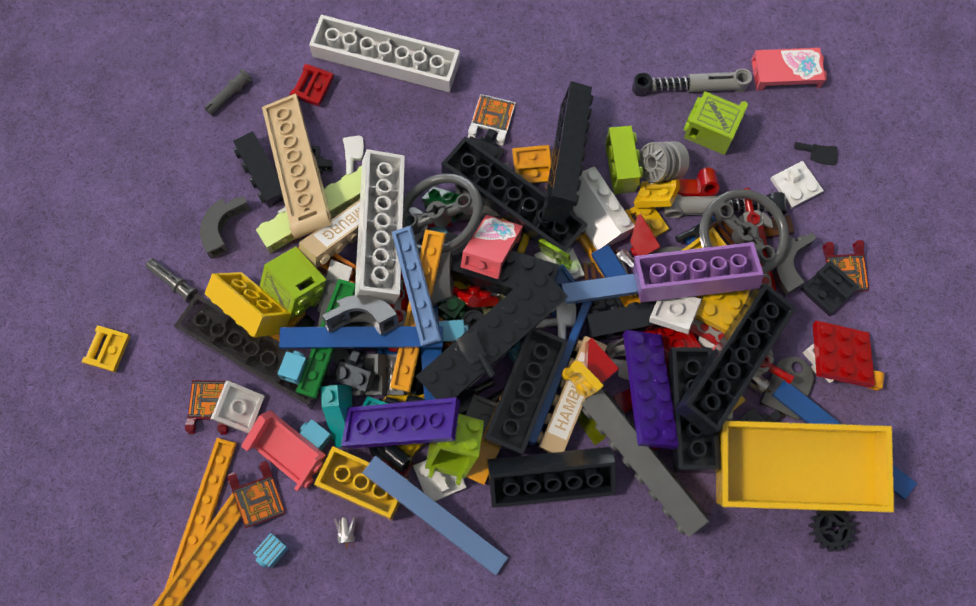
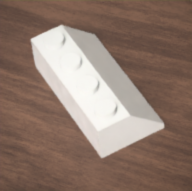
[573,166,635,250]

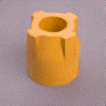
[866,371,885,391]

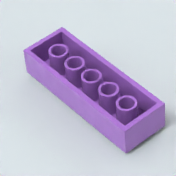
[633,242,764,302]

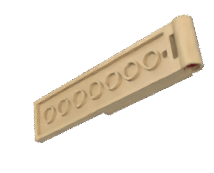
[262,93,333,239]

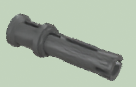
[203,69,253,116]
[145,258,198,303]

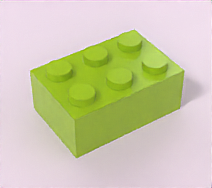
[605,125,643,194]

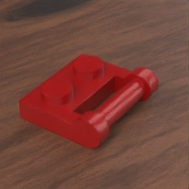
[289,64,334,107]
[453,286,499,307]

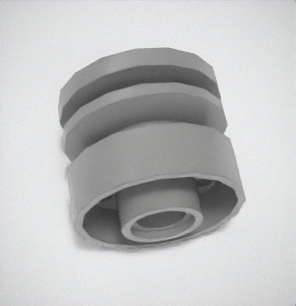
[638,141,690,182]

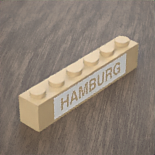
[299,200,360,268]
[536,336,607,453]

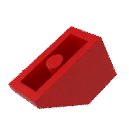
[630,214,662,256]
[584,338,619,383]

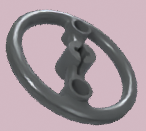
[402,173,483,253]
[699,189,789,274]

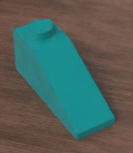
[320,385,353,448]

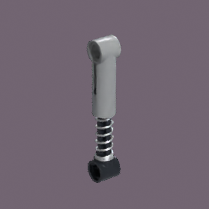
[632,68,752,97]
[664,192,787,218]

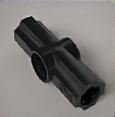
[367,445,412,472]

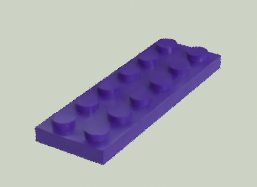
[623,330,679,449]
[341,398,460,449]

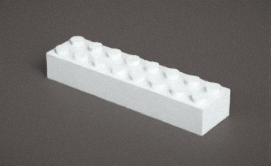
[309,15,460,93]
[355,149,405,304]

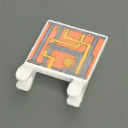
[468,94,515,146]

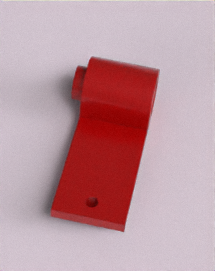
[663,167,720,196]

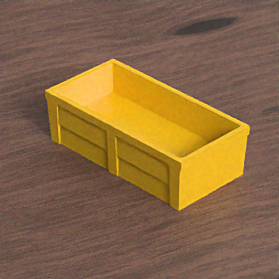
[716,421,894,512]

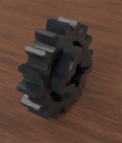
[808,510,856,552]

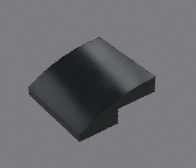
[800,261,859,316]

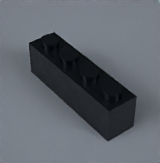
[233,131,284,208]
[585,301,664,341]

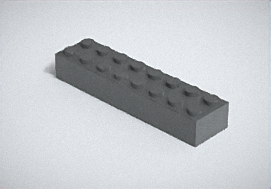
[581,388,710,537]

